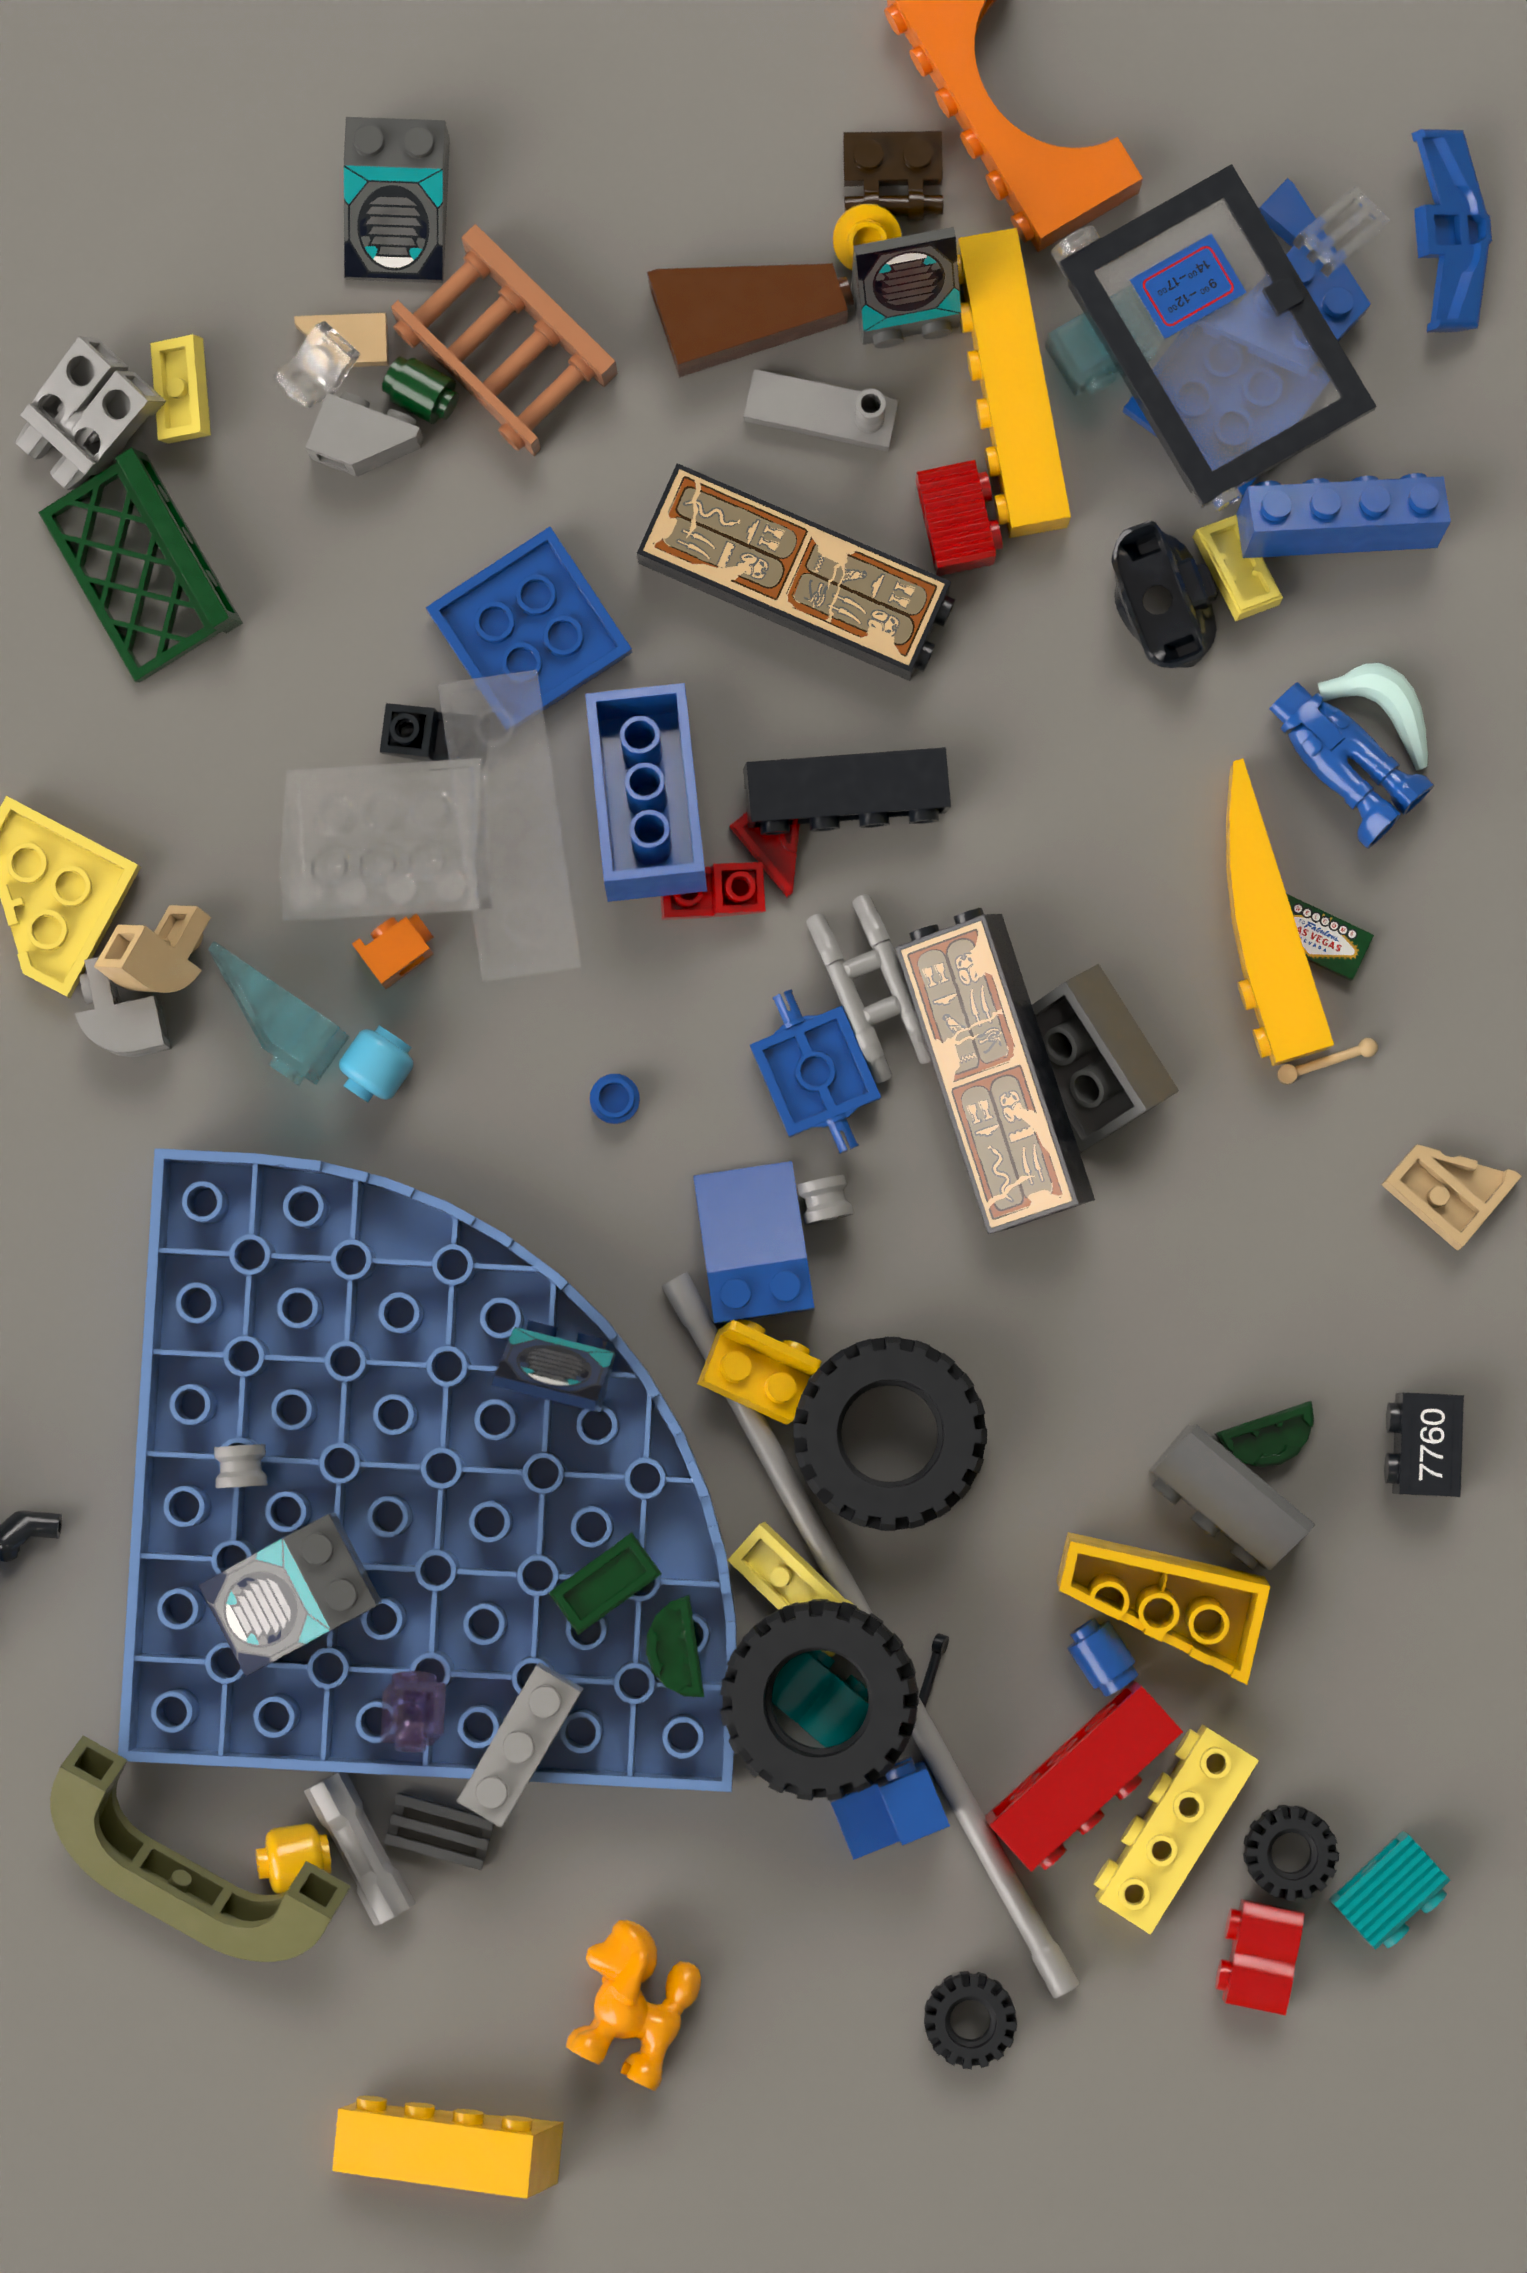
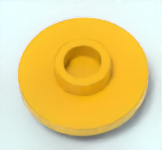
[833,204,902,271]

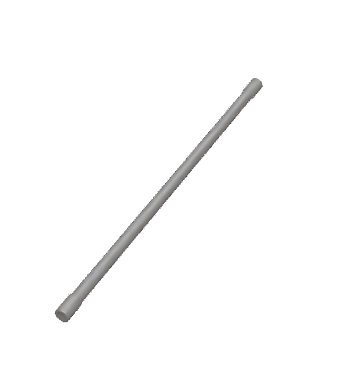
[661,1272,1080,1998]

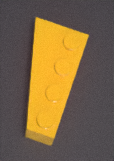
[1056,1532,1270,1685]
[332,2096,564,2199]

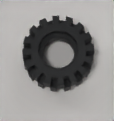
[1243,1805,1339,1901]
[924,1971,1017,2069]

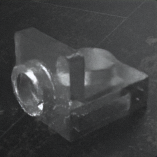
[273,321,361,408]

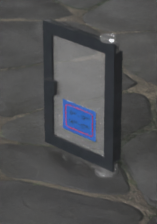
[1051,164,1377,512]

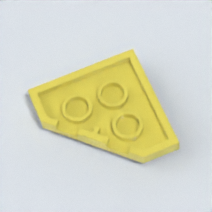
[0,796,141,998]

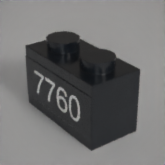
[1384,1392,1464,1497]

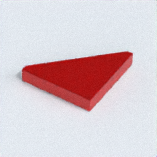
[729,812,800,898]

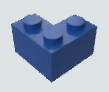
[830,1756,950,1860]

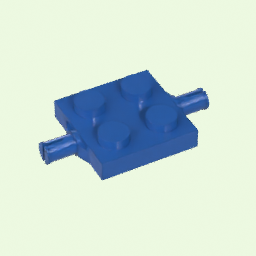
[750,989,881,1154]

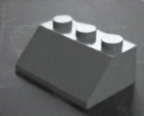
[1032,964,1179,1153]
[1149,1424,1316,1571]

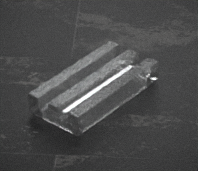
[1292,186,1391,277]

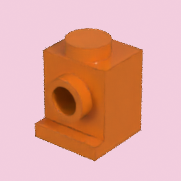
[352,913,434,989]

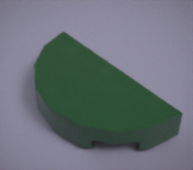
[1215,1401,1314,1467]
[646,1594,705,1697]

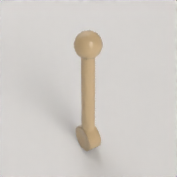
[1277,1038,1378,1085]

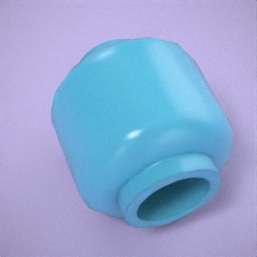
[339,1025,413,1102]

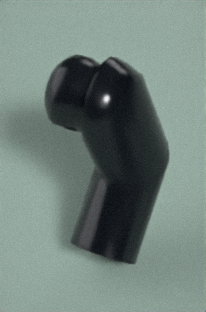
[0,1511,62,1562]

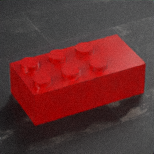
[985,1680,1183,1872]

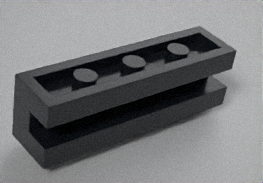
[743,747,951,835]

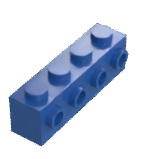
[1236,473,1451,558]

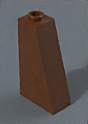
[647,263,854,377]

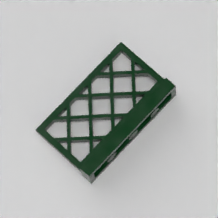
[38,447,243,683]

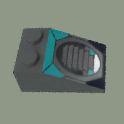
[344,117,450,283]
[851,227,961,348]
[198,1513,382,1676]

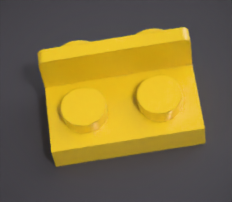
[697,1319,822,1425]

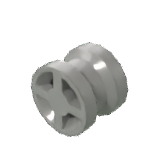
[797,1174,854,1225]
[214,1444,268,1488]

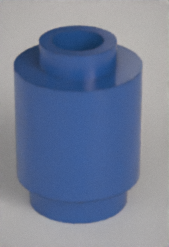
[1067,1618,1139,1697]

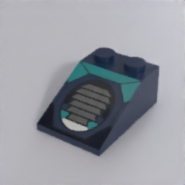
[492,1320,616,1412]

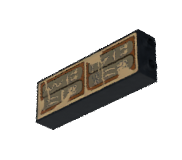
[637,463,955,681]
[895,908,1095,1234]

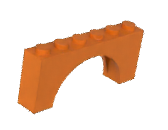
[884,0,1143,252]

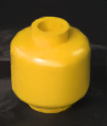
[255,1824,331,1894]

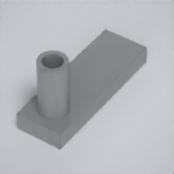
[744,369,899,452]

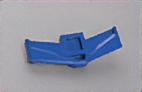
[1411,129,1492,332]

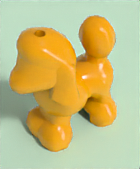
[565,1920,701,2091]

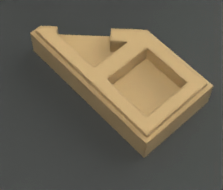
[294,313,389,368]

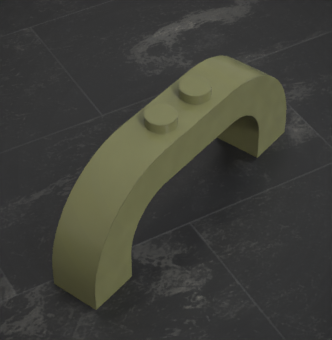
[50,1735,351,1962]

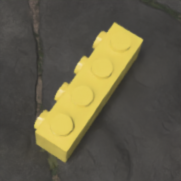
[1093,1724,1259,1935]

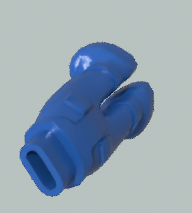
[1269,682,1434,849]

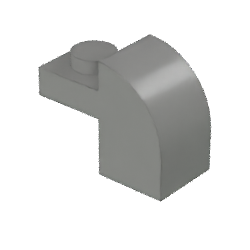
[75,957,171,1057]

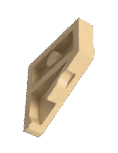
[1381,1144,1522,1251]

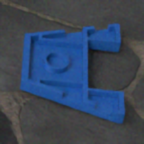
[1193,178,1371,378]

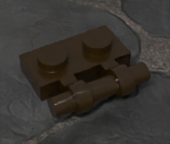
[843,131,943,220]

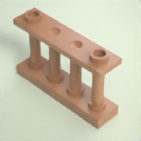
[391,224,618,456]

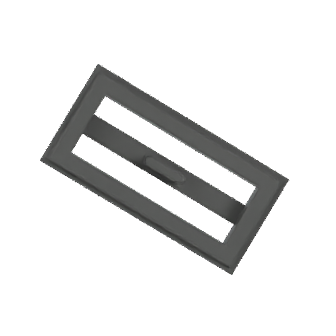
[384,1793,495,1870]

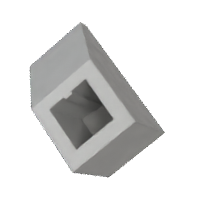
[305,392,424,476]

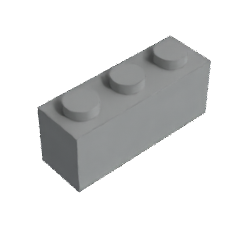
[457,1663,584,1828]

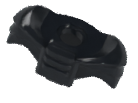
[1111,521,1218,668]

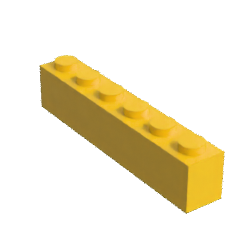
[957,228,1071,538]

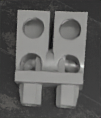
[16,336,166,490]

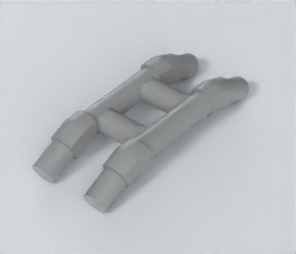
[806,894,932,1083]

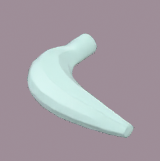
[1318,663,1428,771]

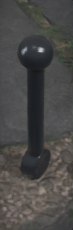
[911,1633,949,1736]

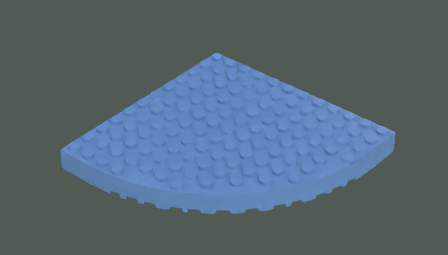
[118,1148,737,1792]

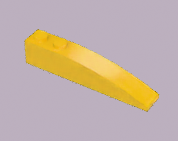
[1226,758,1334,1067]

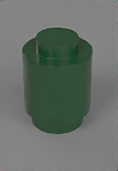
[382,356,459,424]

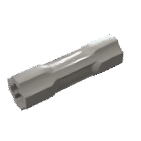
[304,1772,416,1926]

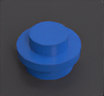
[590,1074,640,1124]

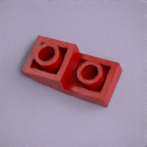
[661,862,766,920]

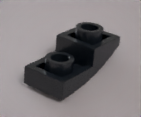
[380,703,491,769]

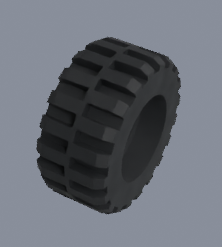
[793,1337,987,1531]
[720,1599,919,1801]

